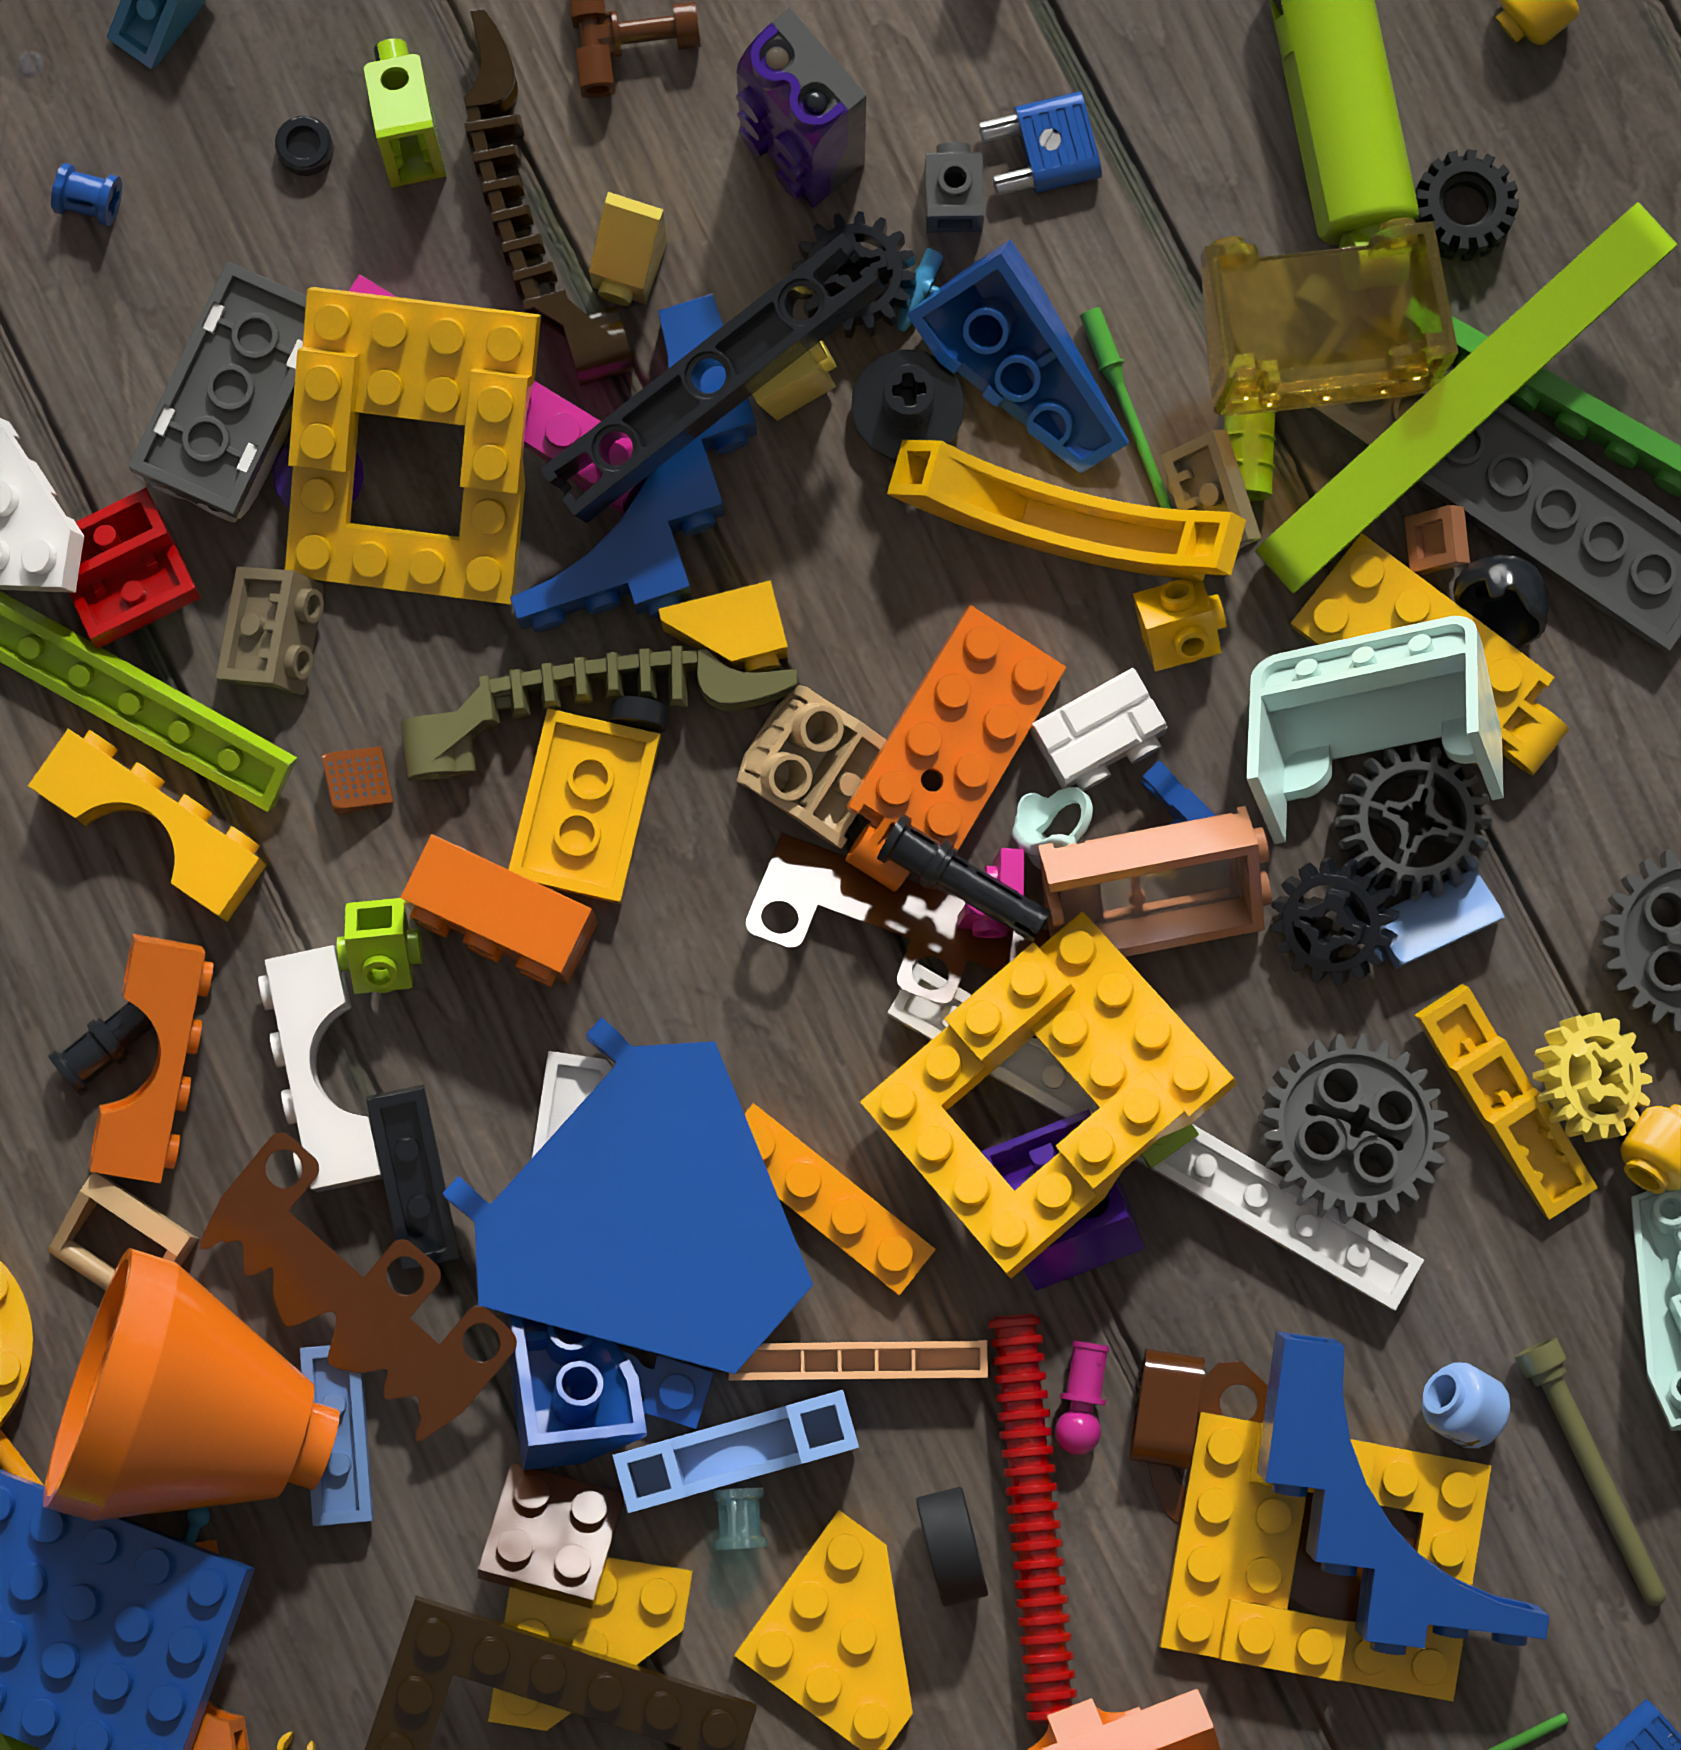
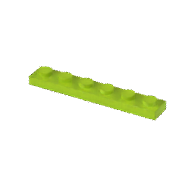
[0,591,297,812]

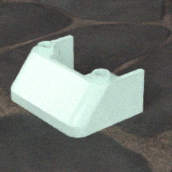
[1247,616,1504,844]

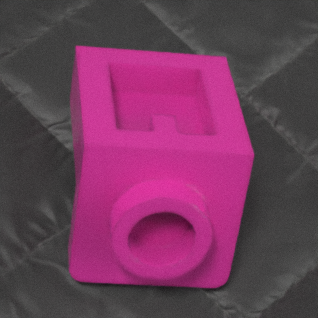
[957,848,1024,938]

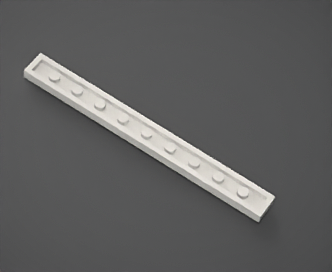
[887,963,1424,1311]

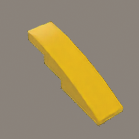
[1414,984,1598,1220]

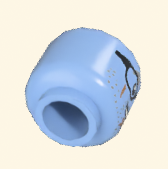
[1422,1363,1511,1448]

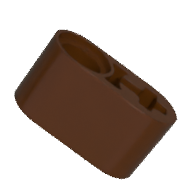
[1129,1349,1205,1469]

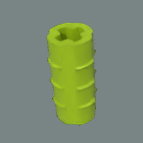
[1223,377,1277,501]

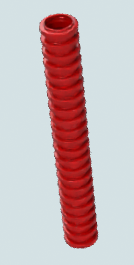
[989,1313,1077,1724]

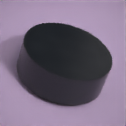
[275,115,334,176]
[609,696,669,733]

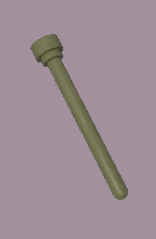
[1514,1337,1666,1606]

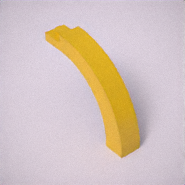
[887,440,1247,581]

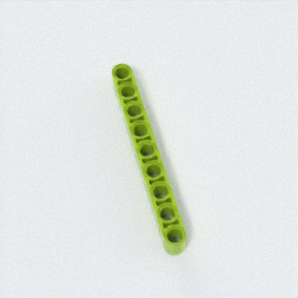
[1254,202,1678,594]

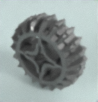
[1334,744,1493,901]

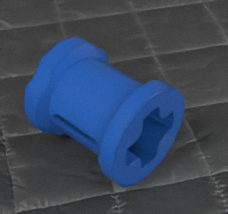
[51,163,122,227]

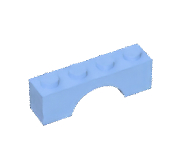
[612,1390,859,1513]

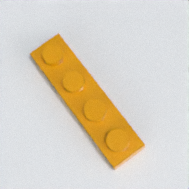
[745,1103,936,1296]

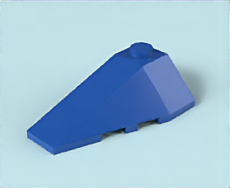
[907,239,1129,474]
[505,1314,647,1470]

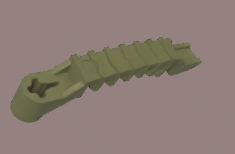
[401,646,797,781]

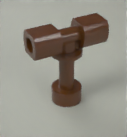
[570,0,701,98]

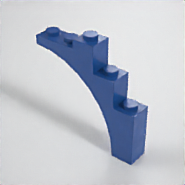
[510,293,757,632]
[1257,1331,1549,1655]

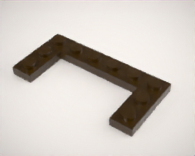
[364,1595,757,1750]

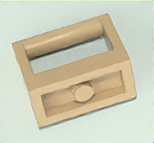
[48,1172,199,1291]

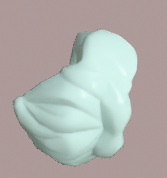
[1011,787,1093,869]

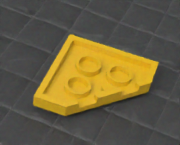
[734,1510,913,1750]
[488,1557,693,1731]

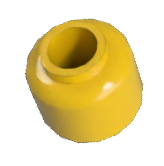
[1495,0,1580,45]
[1620,1104,1681,1194]

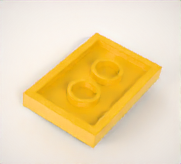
[508,708,661,904]

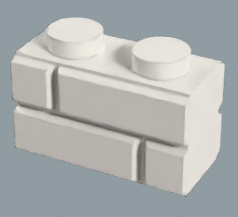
[1030,668,1168,791]

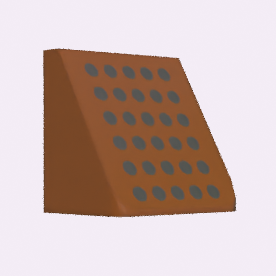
[322,746,394,816]

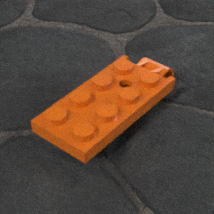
[845,605,1067,892]

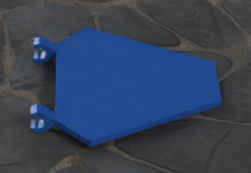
[442,1017,813,1375]

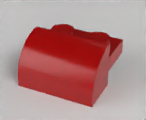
[68,488,201,649]

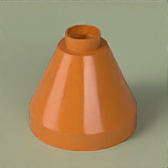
[43,1248,340,1521]

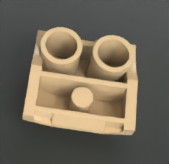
[736,685,886,849]

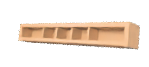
[729,1340,988,1381]

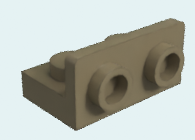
[1160,429,1261,548]
[216,567,324,695]

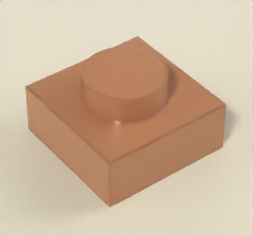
[1404,505,1470,575]

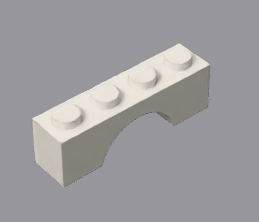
[258,945,383,1192]

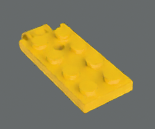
[1291,533,1569,776]

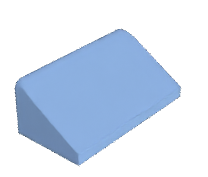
[1384,870,1505,969]

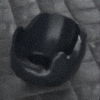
[1453,555,1548,648]

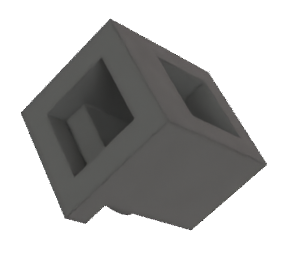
[925,142,985,233]

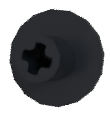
[851,349,965,460]

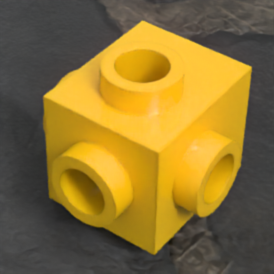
[1133,579,1227,672]

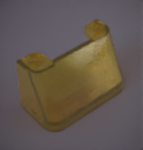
[1200,218,1458,416]

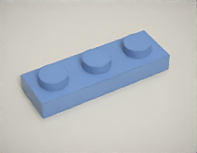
[300,1345,374,1526]

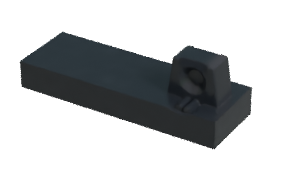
[366,1084,460,1270]

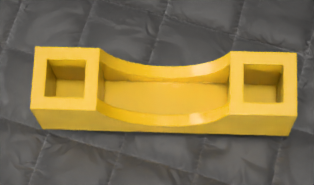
[28,729,267,922]

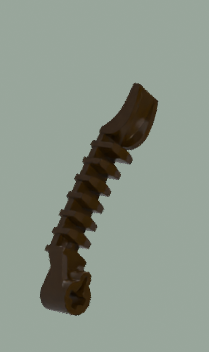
[464,9,635,386]

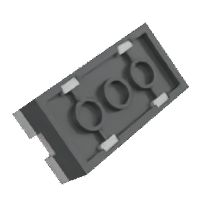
[128,261,306,522]

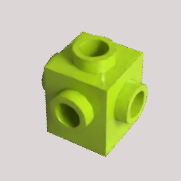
[337,898,423,994]

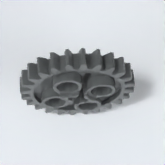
[1598,849,1681,1034]
[1257,1034,1450,1224]

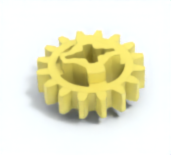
[1532,1013,1652,1142]

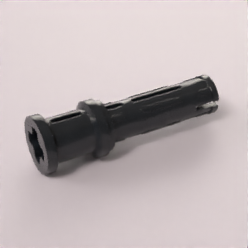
[877,814,1051,943]
[48,978,214,1096]

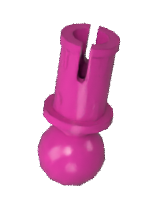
[1055,1341,1110,1455]

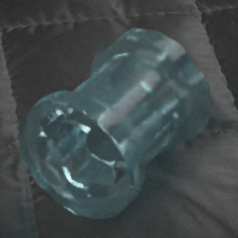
[713,1487,768,1550]

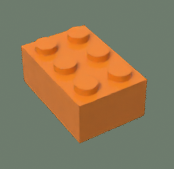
[400,834,598,988]

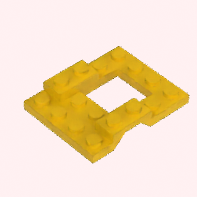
[285,287,541,605]
[860,911,1237,1278]
[1159,1412,1492,1702]

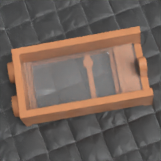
[1038,806,1272,957]

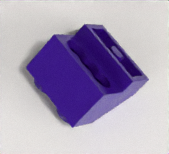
[981,1109,1145,1291]

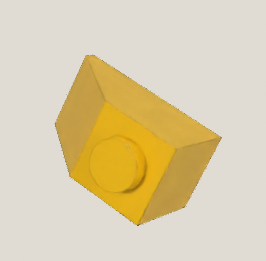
[658,580,788,673]

